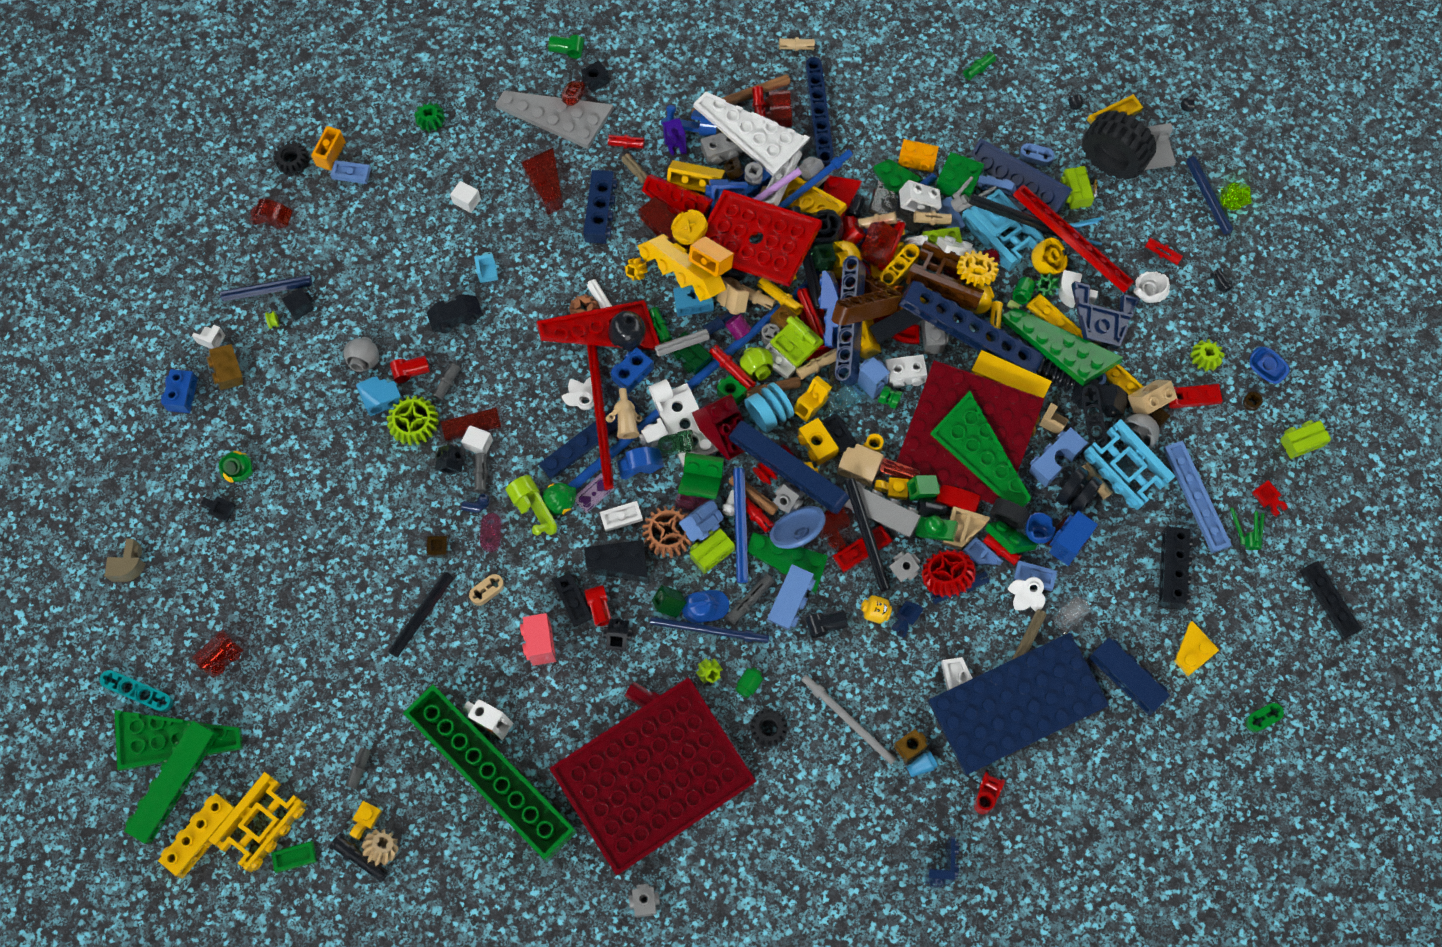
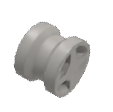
[745,162,763,186]
[761,323,780,346]

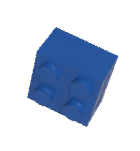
[1049,511,1098,566]

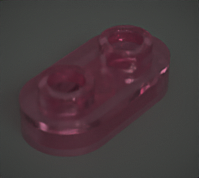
[480,513,502,552]

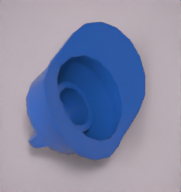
[682,590,729,623]

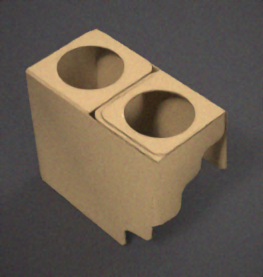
[837,444,884,487]

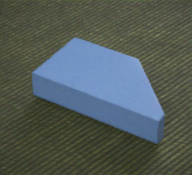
[963,537,1003,565]

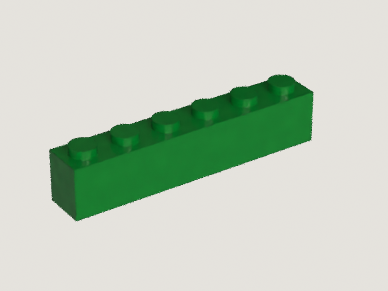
[124,721,220,844]

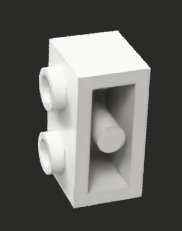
[899,180,942,212]
[885,354,927,388]

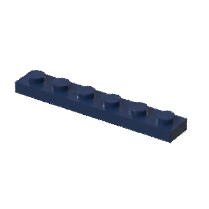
[539,396,641,480]

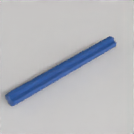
[733,468,748,583]

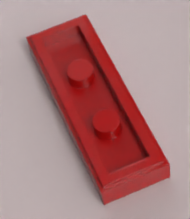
[832,525,893,573]

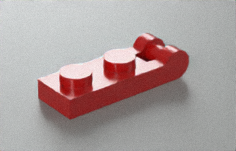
[1168,384,1223,409]

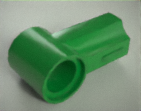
[548,35,585,59]

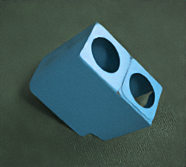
[356,376,403,416]

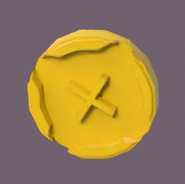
[671,210,708,245]

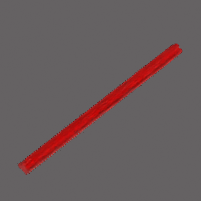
[587,345,614,490]

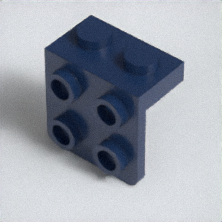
[924,836,959,888]

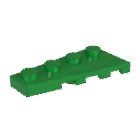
[747,532,828,594]

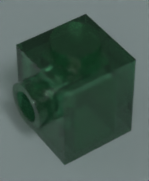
[811,243,836,272]

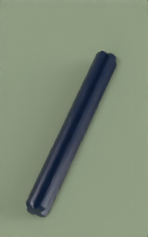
[1186,156,1233,235]
[220,275,312,301]

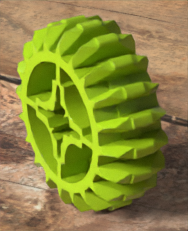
[387,395,439,446]

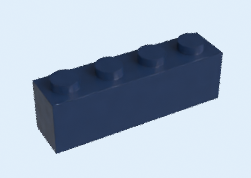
[1089,637,1170,716]

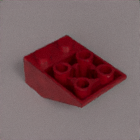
[692,394,745,460]

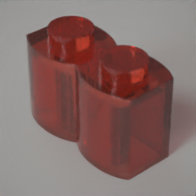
[765,90,792,127]

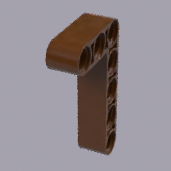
[831,273,902,325]

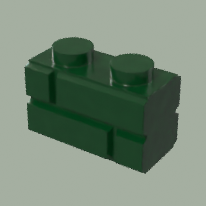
[670,331,712,375]

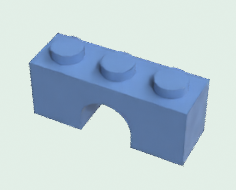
[1029,427,1088,487]

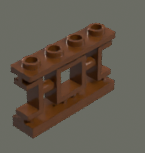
[906,241,989,310]

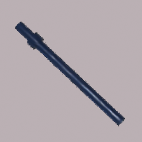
[650,617,769,643]

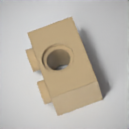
[1128,380,1177,415]

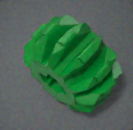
[414,101,445,133]

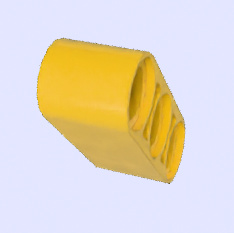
[880,244,920,287]

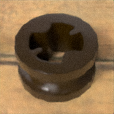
[1243,392,1263,411]

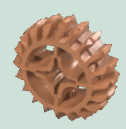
[642,505,692,558]

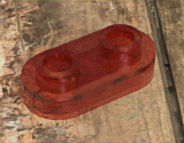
[562,81,585,106]

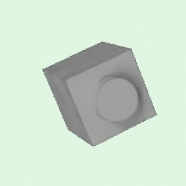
[798,156,829,188]

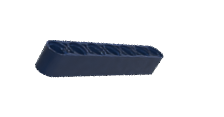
[805,57,834,167]
[835,255,866,386]
[728,421,850,514]

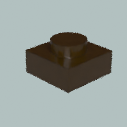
[1148,408,1170,428]
[426,536,448,557]

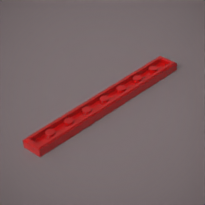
[1013,185,1134,293]

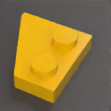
[1174,621,1219,676]

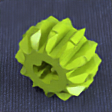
[1190,339,1224,372]

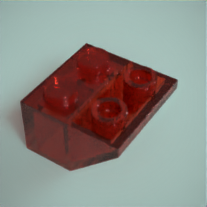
[192,629,244,678]

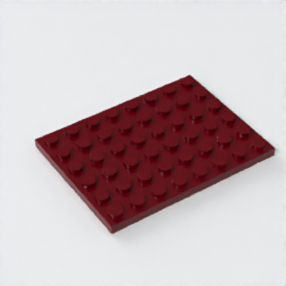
[549,677,756,876]

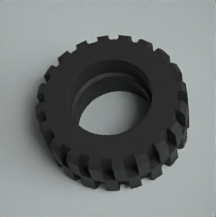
[1082,110,1157,180]

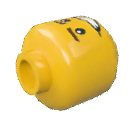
[861,595,892,624]

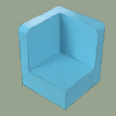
[474,254,498,283]

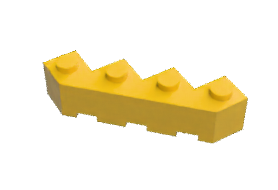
[638,234,727,301]

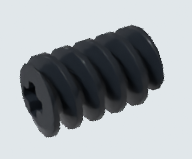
[1036,356,1076,393]

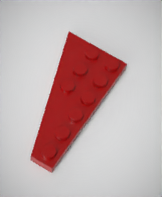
[536,300,660,350]

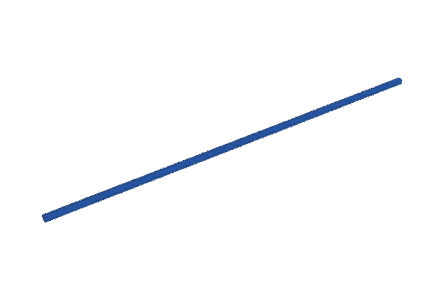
[568,173,937,490]

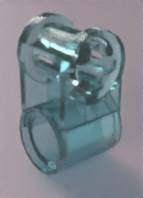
[828,384,864,416]

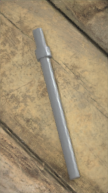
[801,674,896,765]

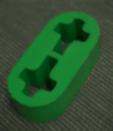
[1245,703,1284,733]

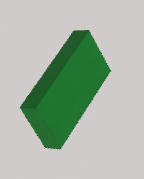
[271,841,318,874]

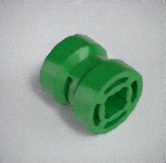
[878,385,903,410]

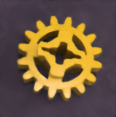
[956,250,999,287]

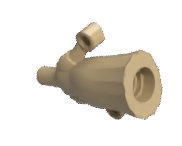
[606,388,642,439]

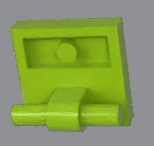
[770,316,823,369]

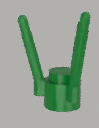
[1230,508,1265,550]

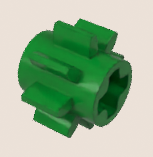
[1036,273,1060,296]

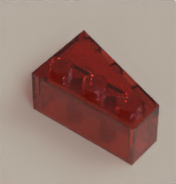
[521,148,564,215]

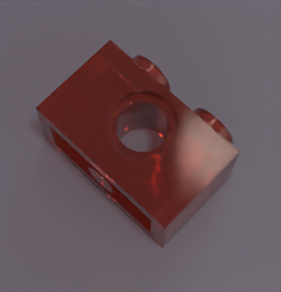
[860,221,898,266]

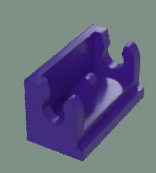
[662,118,687,156]

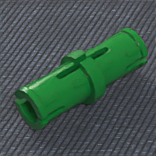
[963,52,996,80]
[648,307,672,343]

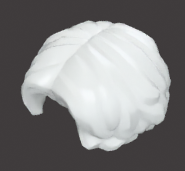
[1133,271,1170,303]

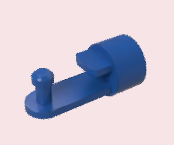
[661,105,720,137]

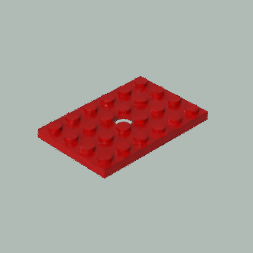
[705,190,822,287]

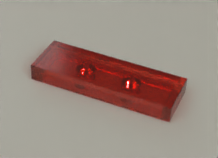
[441,407,501,441]

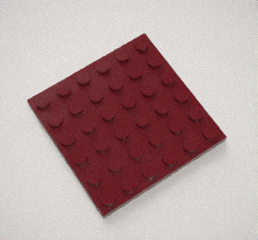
[894,360,1044,505]

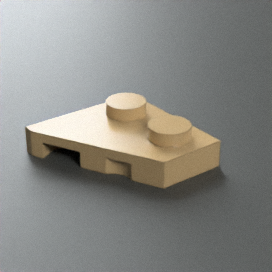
[942,506,990,550]

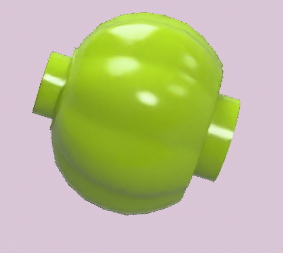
[739,347,774,381]

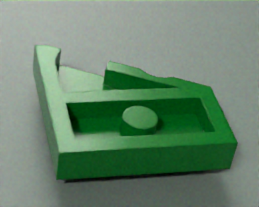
[873,159,922,197]
[985,521,1038,554]

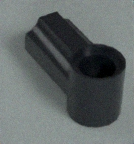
[806,610,848,638]

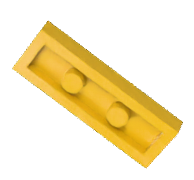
[1087,94,1143,125]

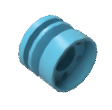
[745,382,794,433]

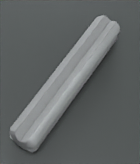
[655,329,710,356]

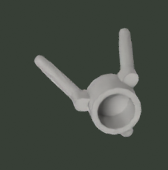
[951,176,997,213]

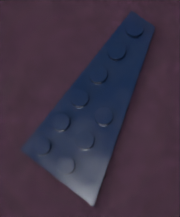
[971,138,1073,236]

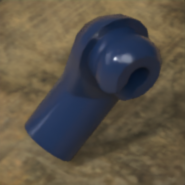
[461,494,490,513]

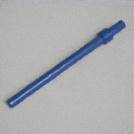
[778,149,853,208]

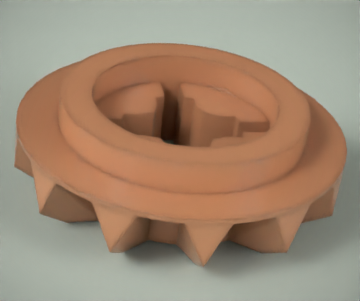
[569,294,599,314]

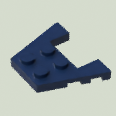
[1071,281,1139,348]

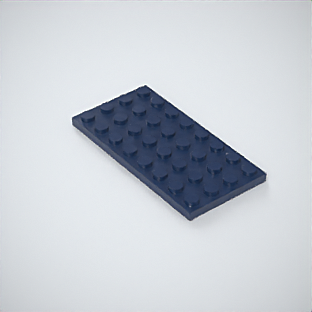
[928,633,1109,776]

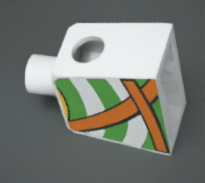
[463,700,514,741]

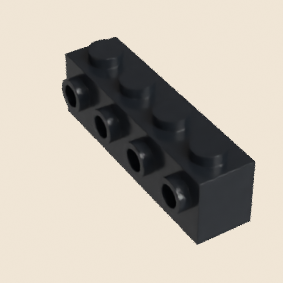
[1158,526,1193,610]

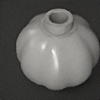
[343,337,379,372]

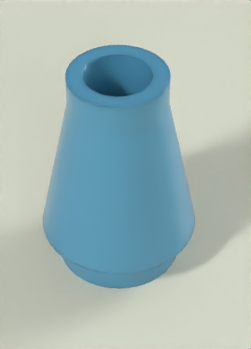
[906,751,938,777]

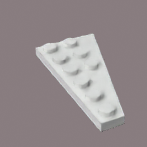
[693,92,810,177]

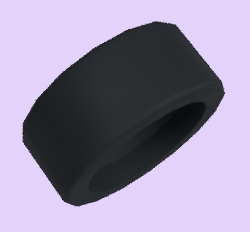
[990,498,1030,529]

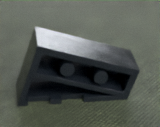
[584,540,649,584]

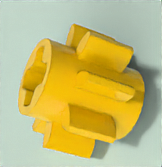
[625,257,648,281]

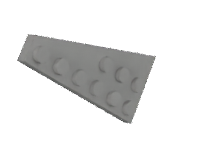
[495,91,614,149]

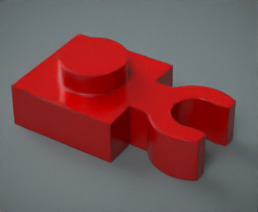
[1252,480,1288,517]

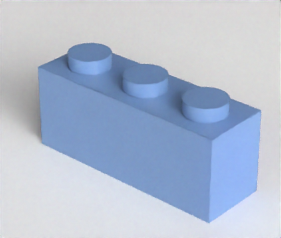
[767,564,816,631]

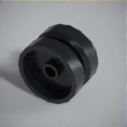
[1055,466,1103,514]

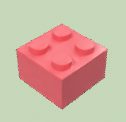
[520,613,557,666]

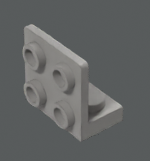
[1145,123,1176,170]

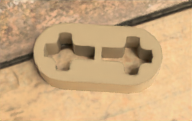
[469,574,504,606]

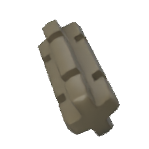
[622,153,648,183]

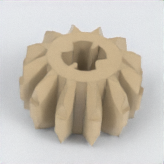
[362,829,399,866]

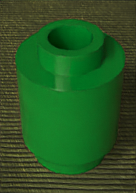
[1013,277,1036,304]
[735,667,764,699]

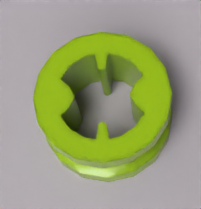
[265,311,280,329]

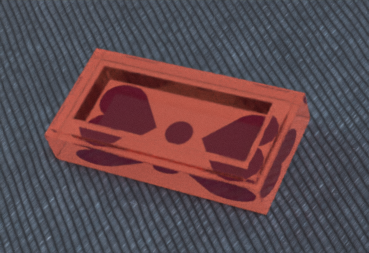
[880,458,920,481]

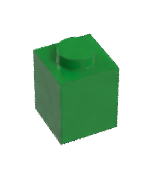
[906,475,940,501]

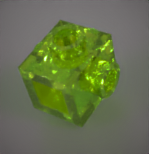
[1220,182,1252,211]

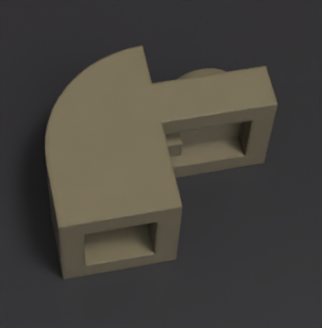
[104,539,145,582]

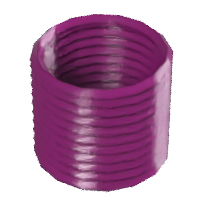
[725,314,751,340]

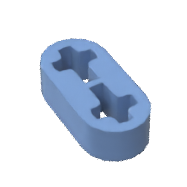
[1019,143,1054,166]

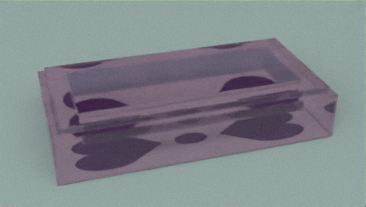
[575,473,615,513]

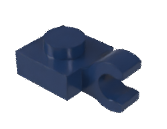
[891,601,924,638]

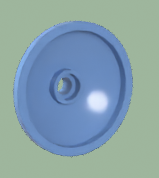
[770,506,826,549]

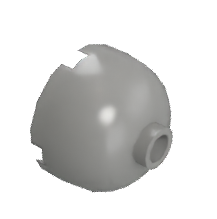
[1124,413,1160,450]

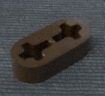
[724,157,744,180]

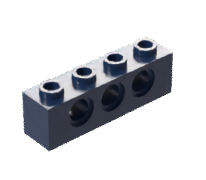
[583,170,618,244]

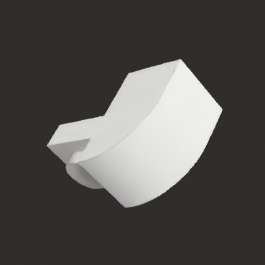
[1058,270,1098,308]

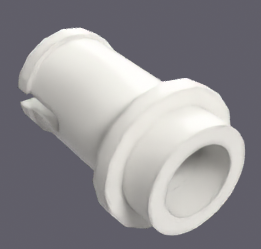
[722,490,734,516]

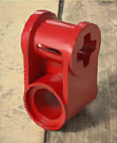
[973,772,1005,814]

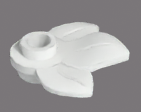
[562,377,594,410]
[1008,577,1045,612]

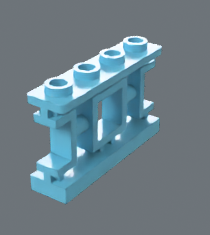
[961,189,1045,271]
[1083,419,1176,510]

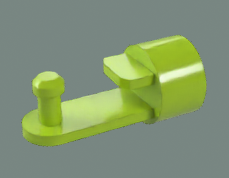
[505,475,557,536]

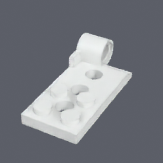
[648,379,718,467]

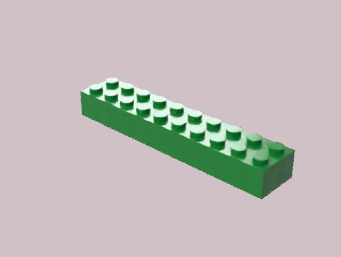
[403,684,577,862]

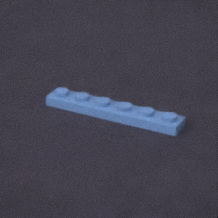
[1163,441,1232,553]

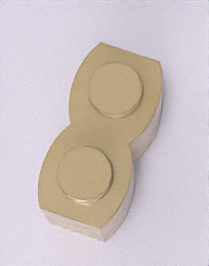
[716,277,750,315]

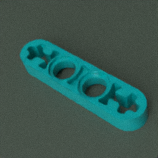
[99,670,173,713]

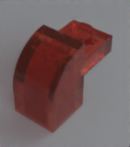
[249,199,293,229]
[819,508,850,553]

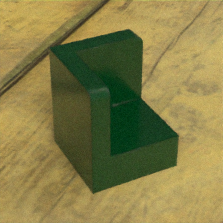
[652,585,687,618]

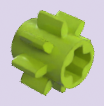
[696,658,723,684]

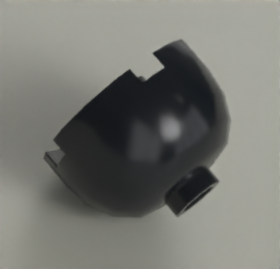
[811,209,844,248]
[608,311,646,350]

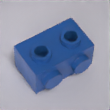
[161,369,198,413]

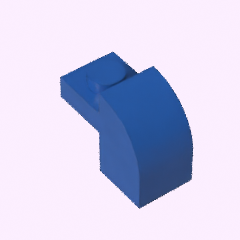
[617,447,664,480]

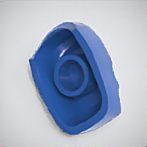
[1250,346,1290,384]

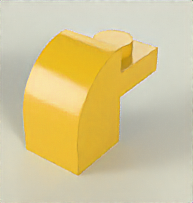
[793,375,832,422]

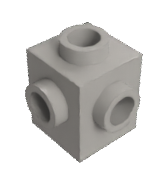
[773,482,805,513]
[889,551,921,582]
[629,884,660,918]

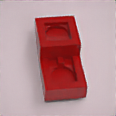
[936,485,981,513]

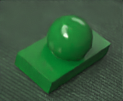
[915,516,958,542]

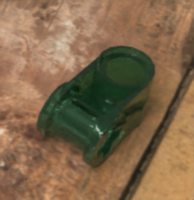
[658,430,697,456]

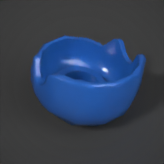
[1025,513,1056,544]

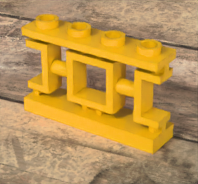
[208,772,307,872]

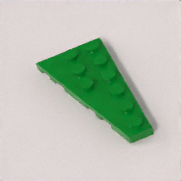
[1001,307,1123,386]
[930,391,1031,507]
[114,710,243,771]

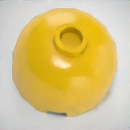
[1031,237,1068,276]
[828,241,863,279]

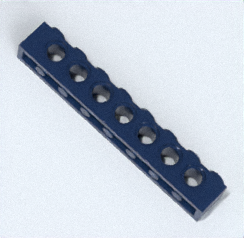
[898,281,1044,374]

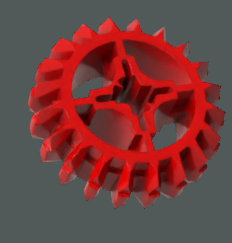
[922,549,976,599]

